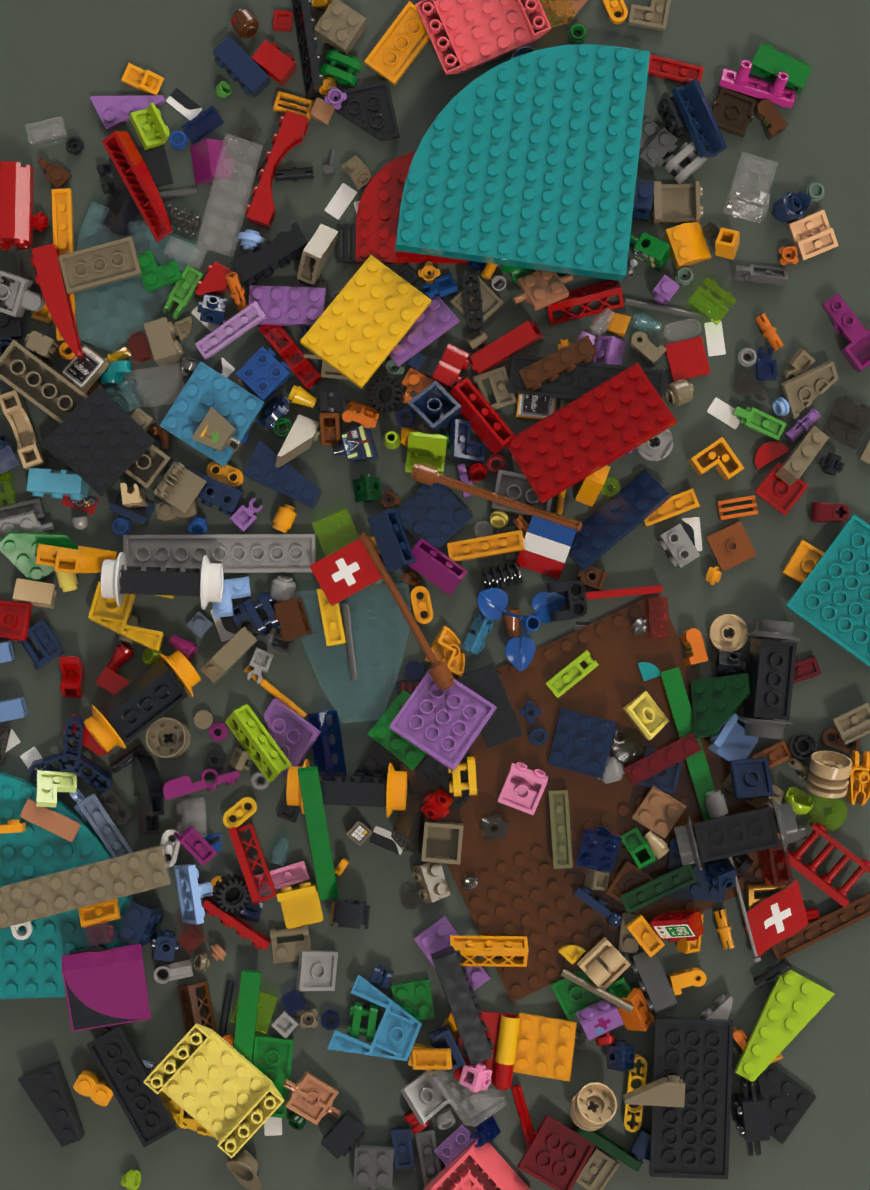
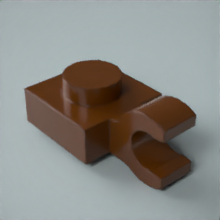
[37,157,72,189]

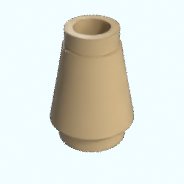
[643,831,670,860]

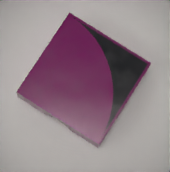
[61,944,151,1032]

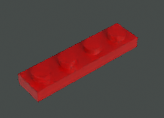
[202,897,271,950]

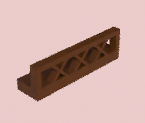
[178,980,217,1033]

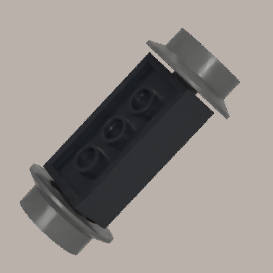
[738,619,801,739]
[674,798,800,870]

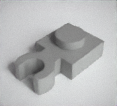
[247,648,274,685]

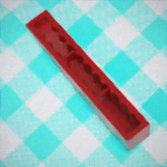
[102,131,172,242]
[30,243,84,359]

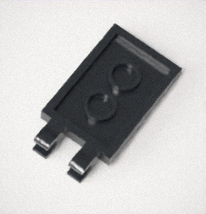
[96,145,174,195]

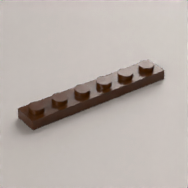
[771,892,870,961]

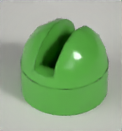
[215,81,232,98]

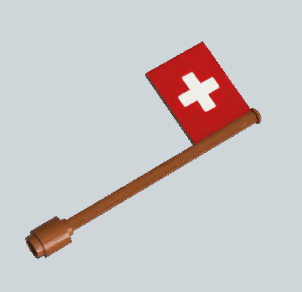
[309,532,455,691]

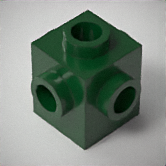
[353,474,382,503]

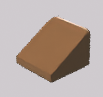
[310,97,335,126]

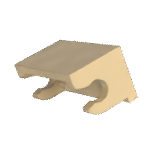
[120,483,149,509]
[12,578,57,609]

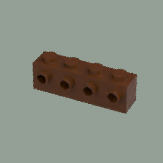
[518,335,597,391]

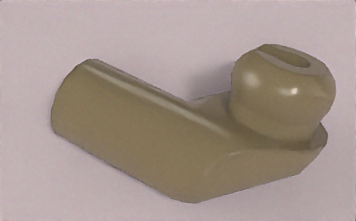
[788,758,810,781]

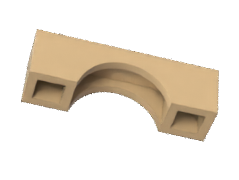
[0,390,47,470]

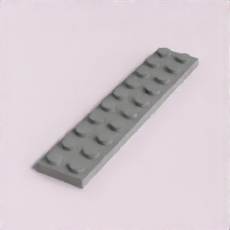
[123,534,316,573]

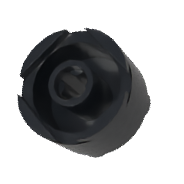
[330,898,370,929]

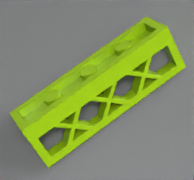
[225,704,292,783]

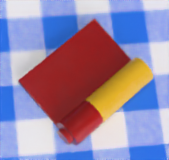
[453,1011,520,1091]

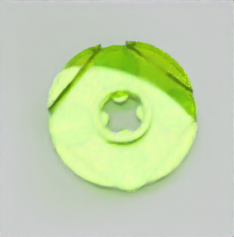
[809,795,848,831]

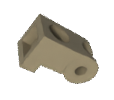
[630,331,667,366]

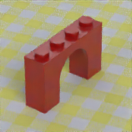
[62,666,132,757]

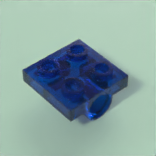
[575,827,622,873]

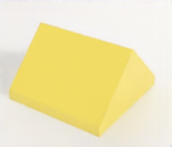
[622,691,669,740]

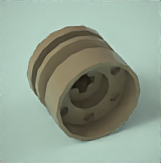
[145,717,191,759]

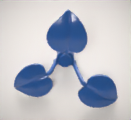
[477,588,566,672]

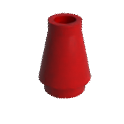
[107,642,134,671]

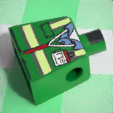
[629,232,670,272]

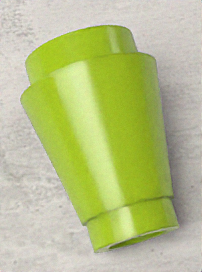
[382,431,401,450]

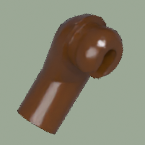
[149,425,171,451]

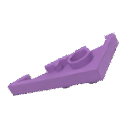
[90,95,166,132]

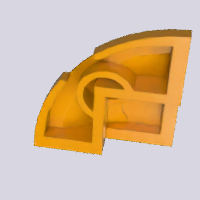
[424,626,465,677]

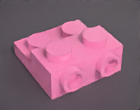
[497,762,548,815]

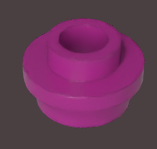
[209,722,228,742]

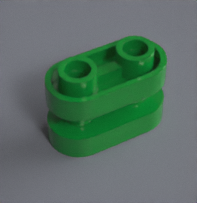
[319,49,363,88]
[347,1001,379,1043]

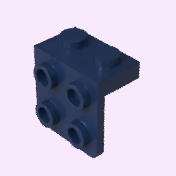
[116,901,163,946]

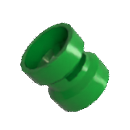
[273,418,292,439]

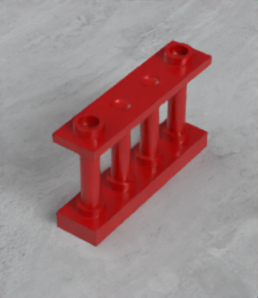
[782,820,870,908]

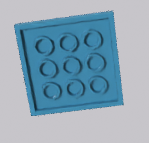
[160,361,265,467]

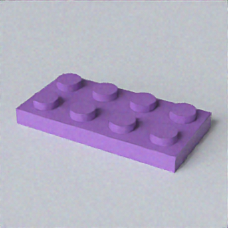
[248,285,326,327]
[389,295,460,367]
[414,915,491,991]

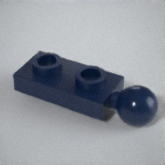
[573,885,622,927]

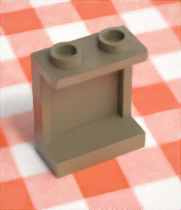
[652,181,703,224]

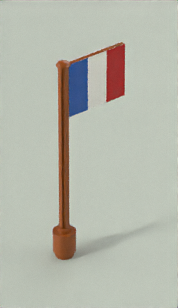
[411,462,582,579]

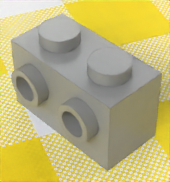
[658,523,700,569]

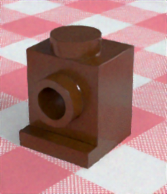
[577,566,608,591]

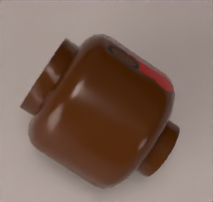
[231,9,259,39]

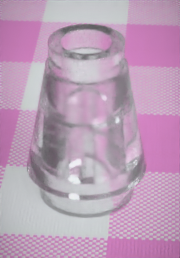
[588,308,615,337]

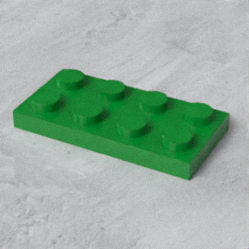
[252,1035,294,1118]

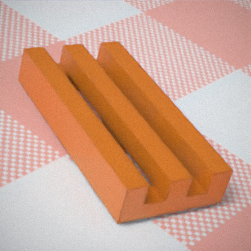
[717,495,758,521]

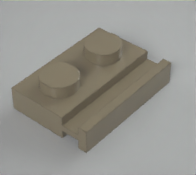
[831,702,870,745]
[576,1147,620,1190]

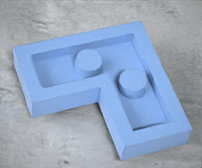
[212,576,251,618]

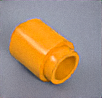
[272,504,297,533]

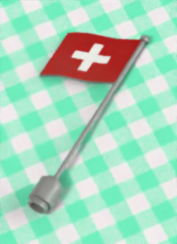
[705,790,809,962]

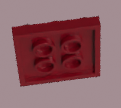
[517,1114,596,1190]

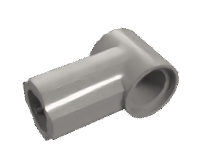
[154,959,194,984]

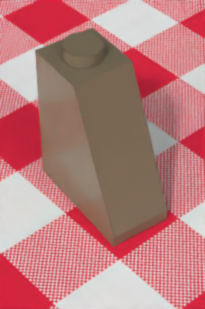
[297,224,338,286]

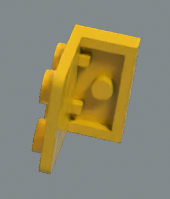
[276,881,324,929]

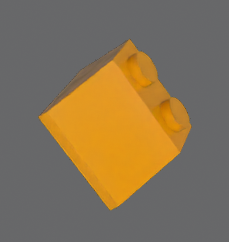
[663,222,712,271]

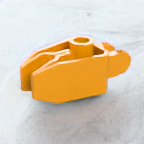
[846,751,870,806]

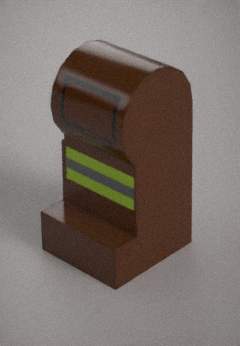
[755,100,788,140]

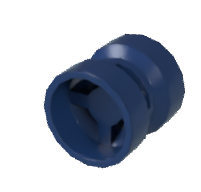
[369,964,394,989]

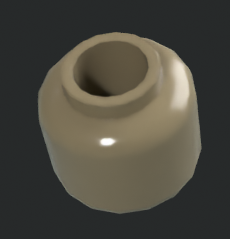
[665,379,694,407]

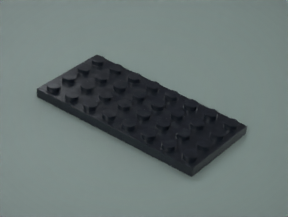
[649,1017,734,1180]

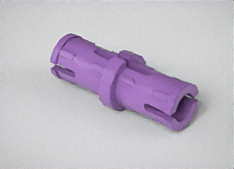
[784,409,821,443]

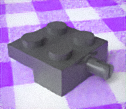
[353,1145,394,1190]

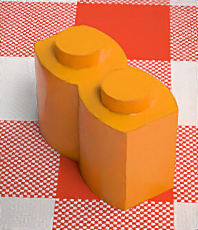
[73,1069,114,1106]

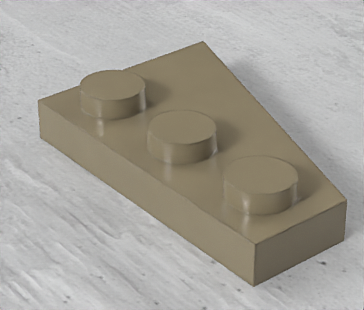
[781,360,839,420]

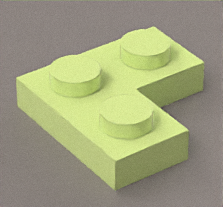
[36,770,77,808]

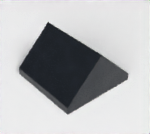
[99,188,144,239]

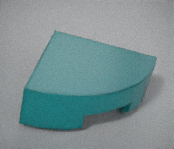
[637,662,661,681]

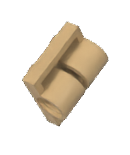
[577,937,631,990]

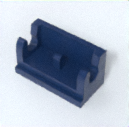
[429,1024,466,1072]

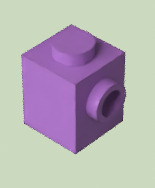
[651,275,680,306]

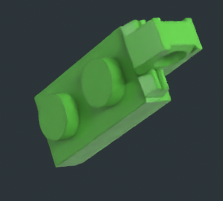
[732,406,787,441]

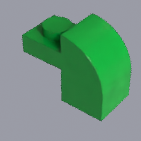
[620,827,657,871]

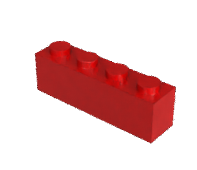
[449,378,515,455]

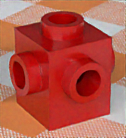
[420,787,454,822]

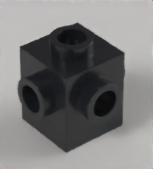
[715,650,745,677]

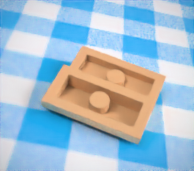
[787,210,839,260]

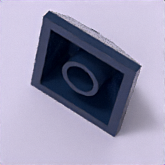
[407,381,462,430]

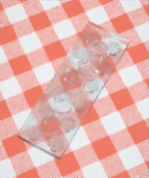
[196,133,263,257]

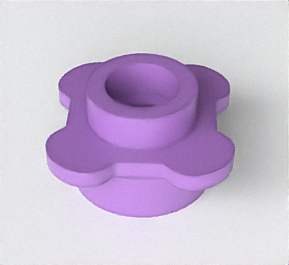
[324,87,347,110]

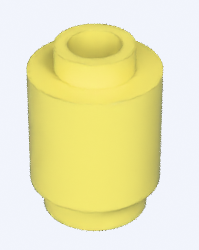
[55,571,79,592]

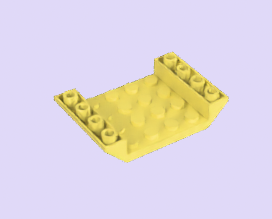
[143,1023,284,1159]

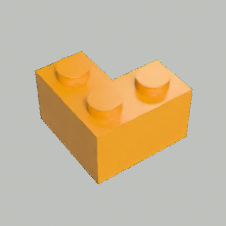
[688,437,744,481]

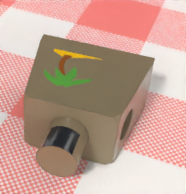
[192,407,242,453]

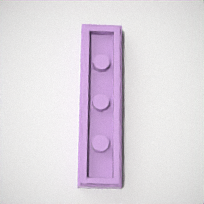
[195,301,267,360]

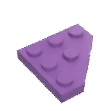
[264,698,321,778]

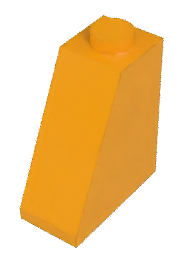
[575,465,611,507]

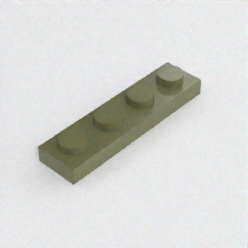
[548,790,573,869]

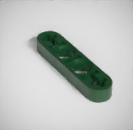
[575,1126,643,1171]

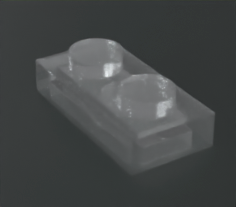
[25,116,68,145]
[164,236,207,269]

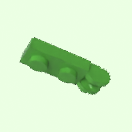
[162,265,205,320]

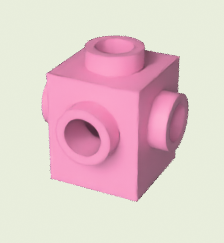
[459,1063,492,1093]

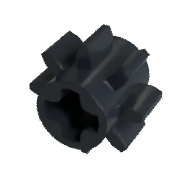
[819,453,845,476]

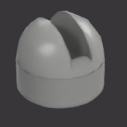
[490,275,506,291]
[72,516,88,530]

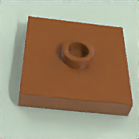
[705,521,757,572]

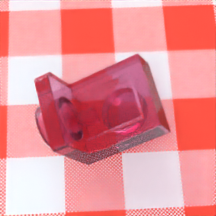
[85,921,115,947]

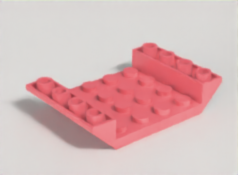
[415,0,551,75]

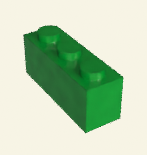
[750,43,813,95]

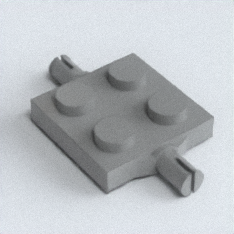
[0,511,54,539]

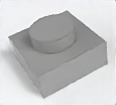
[271,1010,299,1039]

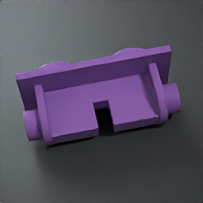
[434,1124,475,1166]

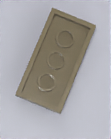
[58,236,142,295]

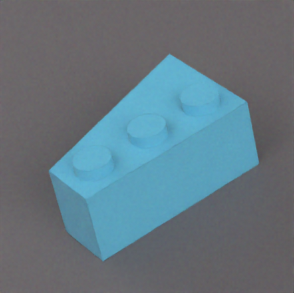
[27,468,89,501]

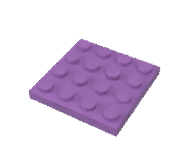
[389,668,497,772]

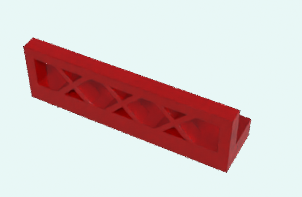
[546,280,624,325]
[228,823,277,904]

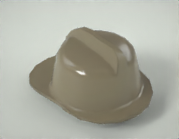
[226,1149,262,1190]

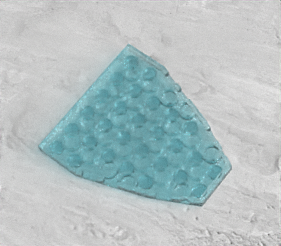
[75,201,200,353]
[294,583,411,723]

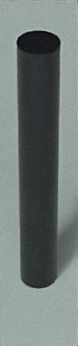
[218,980,235,1038]

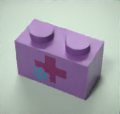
[576,999,624,1041]

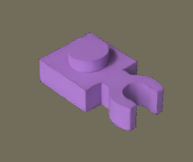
[457,464,473,498]
[229,498,263,532]

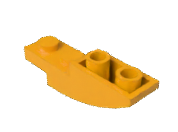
[36,544,117,573]

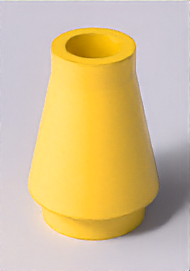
[288,385,317,408]

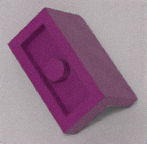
[173,825,217,866]

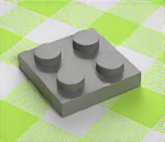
[296,950,338,991]
[400,1070,451,1124]

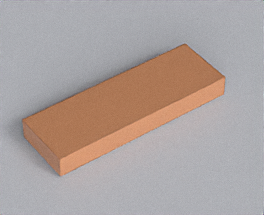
[19,798,82,842]

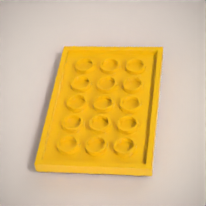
[300,255,432,389]

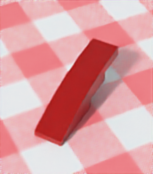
[258,325,322,390]

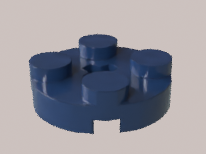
[256,394,290,430]

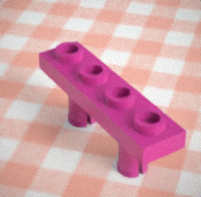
[719,60,796,109]

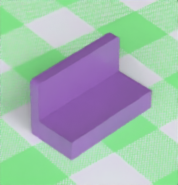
[592,335,626,365]

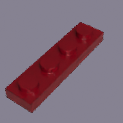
[624,732,702,785]

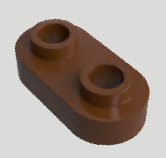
[821,728,860,754]

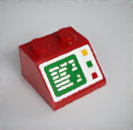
[651,909,704,942]

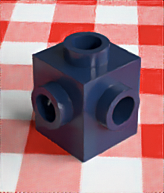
[197,294,227,325]
[707,858,737,893]
[150,930,179,961]
[606,1040,635,1072]

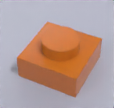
[733,1026,748,1050]

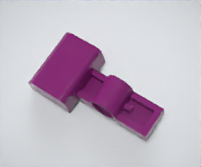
[822,293,870,372]
[162,769,241,800]

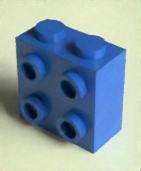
[236,346,291,403]

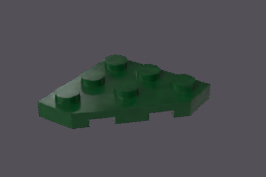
[691,673,751,738]

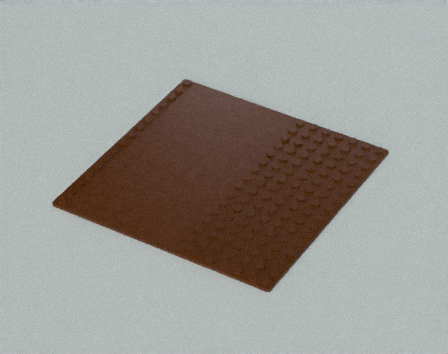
[399,594,788,1001]

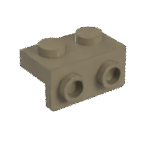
[411,862,451,903]

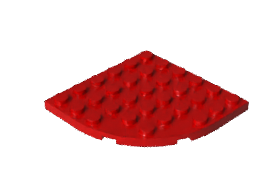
[356,151,470,265]

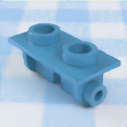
[463,614,494,655]

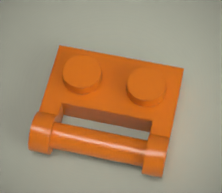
[342,400,381,428]

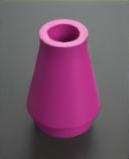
[168,634,198,660]

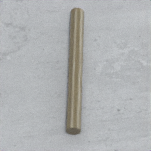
[561,969,634,1013]

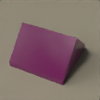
[190,138,234,185]

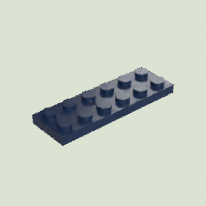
[568,470,671,571]

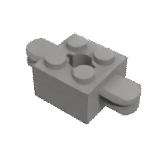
[0,269,45,317]

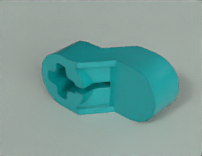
[100,361,131,386]

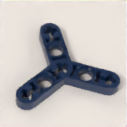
[28,716,113,792]

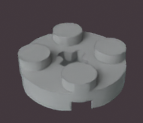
[635,429,673,462]

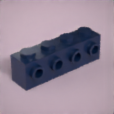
[166,460,244,515]

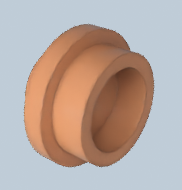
[209,943,227,961]

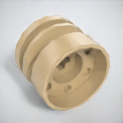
[806,751,852,799]
[569,1082,617,1131]

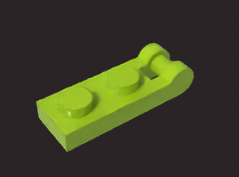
[545,650,599,698]

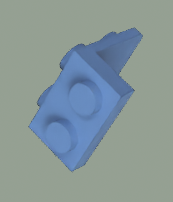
[708,714,758,762]

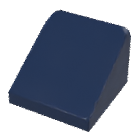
[240,897,264,922]

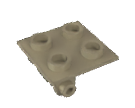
[153,461,207,514]

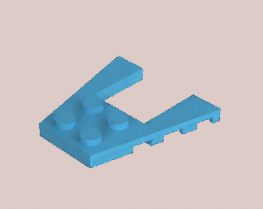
[327,975,422,1061]

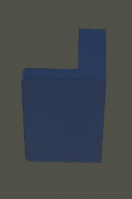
[108,491,155,526]

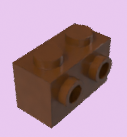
[274,597,312,642]

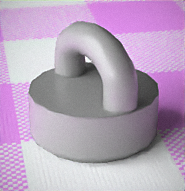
[435,1108,456,1130]

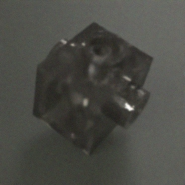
[479,812,510,842]

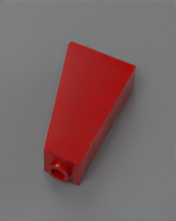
[469,321,544,374]

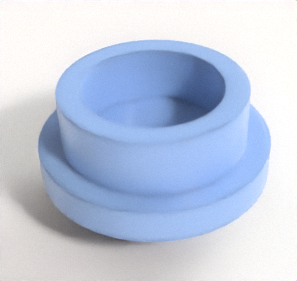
[772,397,790,416]

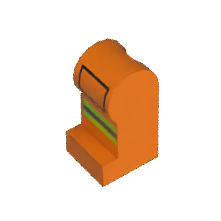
[680,628,708,666]

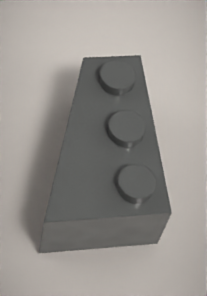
[630,951,677,1016]

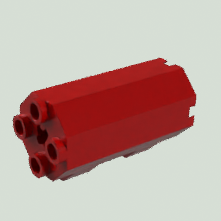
[0,161,34,250]

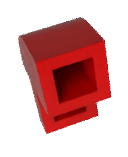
[59,656,85,698]

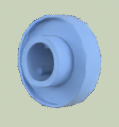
[237,229,265,252]

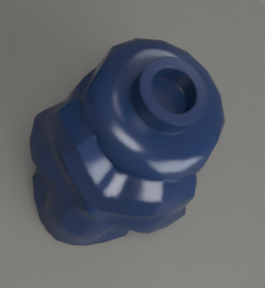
[772,191,812,223]

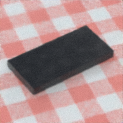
[458,663,523,749]

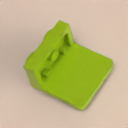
[405,432,447,475]

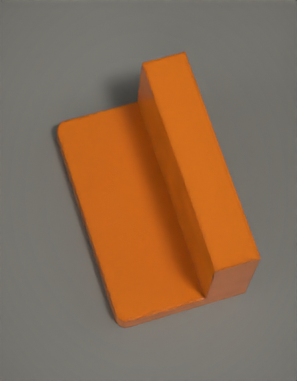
[616,988,654,1031]

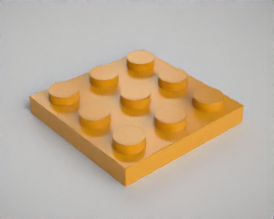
[513,1013,577,1082]

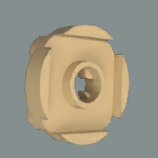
[708,614,748,652]

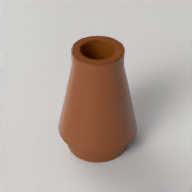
[503,608,522,637]

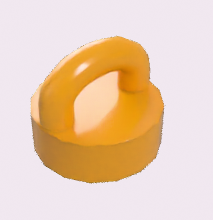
[400,427,418,447]

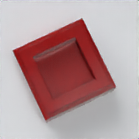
[273,10,293,32]

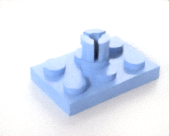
[173,864,213,925]

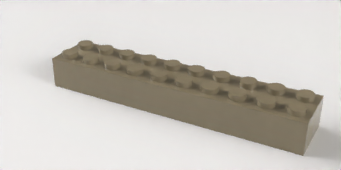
[0,340,172,489]
[0,844,172,929]

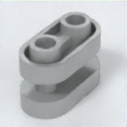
[664,142,708,184]

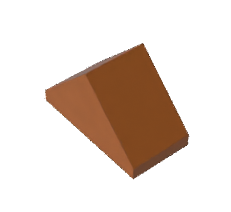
[319,413,341,446]

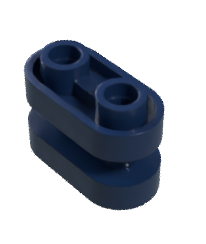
[243,591,280,635]

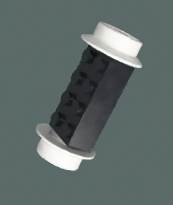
[101,552,224,610]

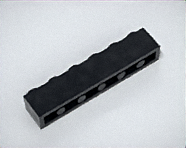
[430,946,494,1065]

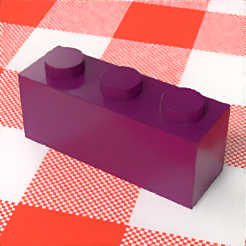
[409,538,468,595]

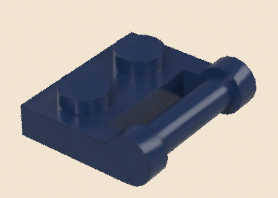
[17,619,65,670]

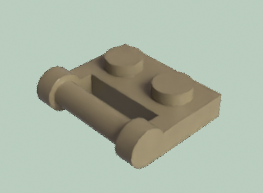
[472,366,517,410]
[270,925,312,964]

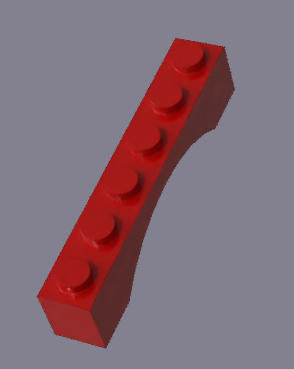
[245,111,309,229]

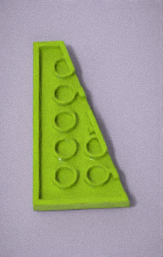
[734,970,835,1082]

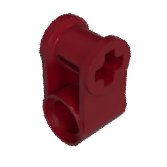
[811,502,850,522]

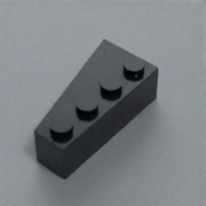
[231,222,308,287]
[18,1061,85,1147]

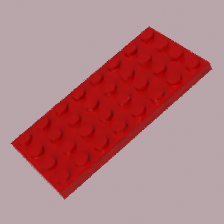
[506,363,677,504]

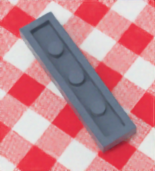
[77,792,133,857]

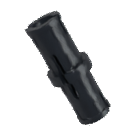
[275,166,314,182]
[753,958,792,989]

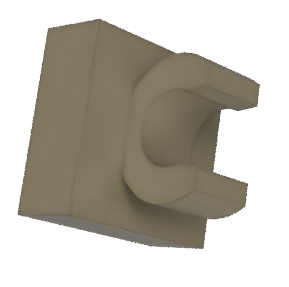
[464,329,488,352]
[228,746,252,771]

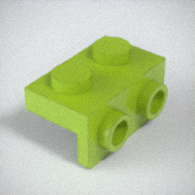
[129,102,170,150]

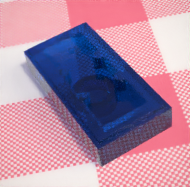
[181,106,224,144]

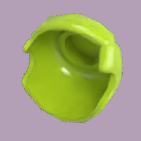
[784,787,813,815]

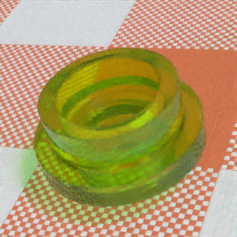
[601,478,620,497]

